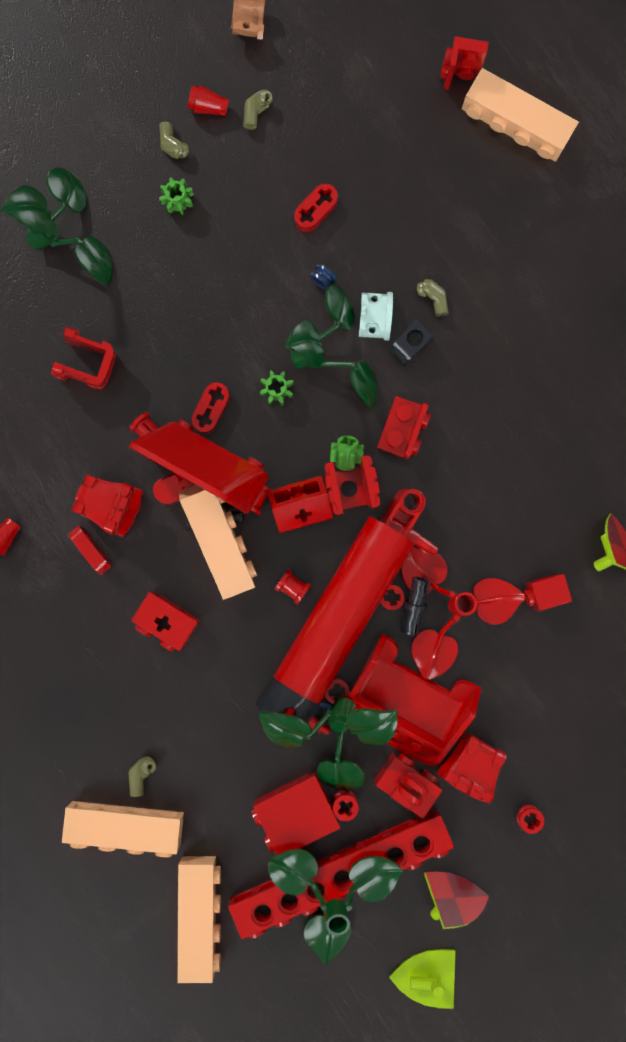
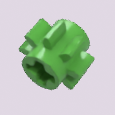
[159,177,194,215]
[260,370,293,406]
[330,436,364,471]

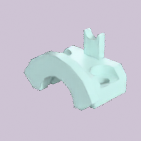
[359,292,393,341]

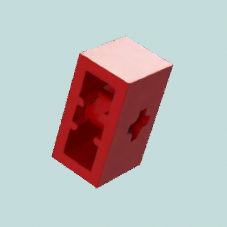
[267,476,333,533]
[131,591,201,652]

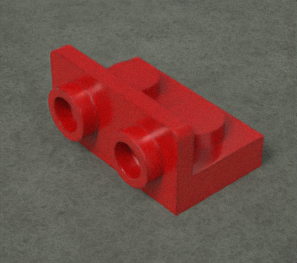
[440,36,489,90]
[377,396,431,460]

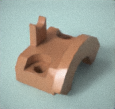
[231,0,265,40]

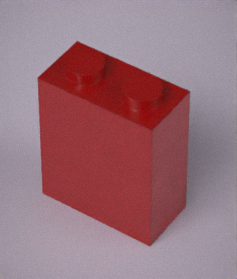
[251,770,340,855]

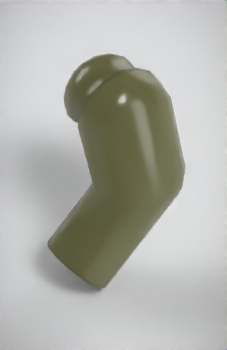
[243,89,273,130]
[159,122,189,159]
[417,279,449,317]
[129,757,156,797]

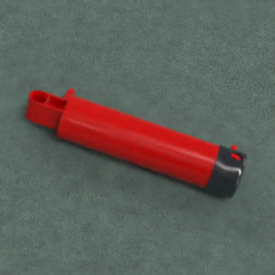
[256,489,438,735]

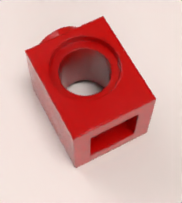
[524,574,572,611]

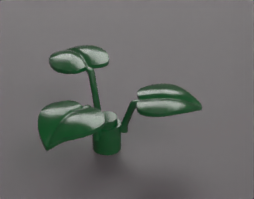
[2,168,112,286]
[285,284,377,409]
[259,697,398,790]
[268,849,403,964]

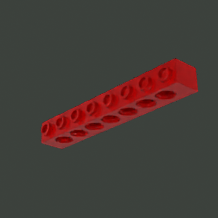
[228,808,454,940]

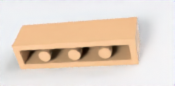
[462,68,579,162]
[179,485,257,600]
[62,801,184,857]
[178,856,221,983]

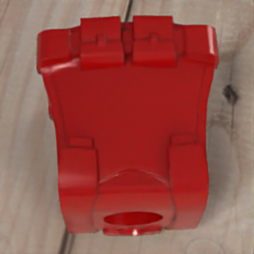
[51,327,116,390]
[324,456,380,515]
[71,475,143,537]
[437,732,506,804]

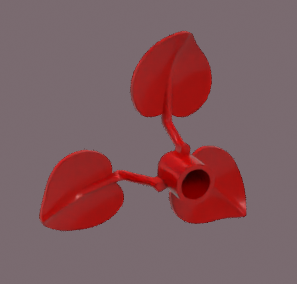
[401,547,526,680]

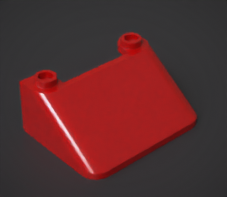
[129,419,270,514]
[347,633,482,765]

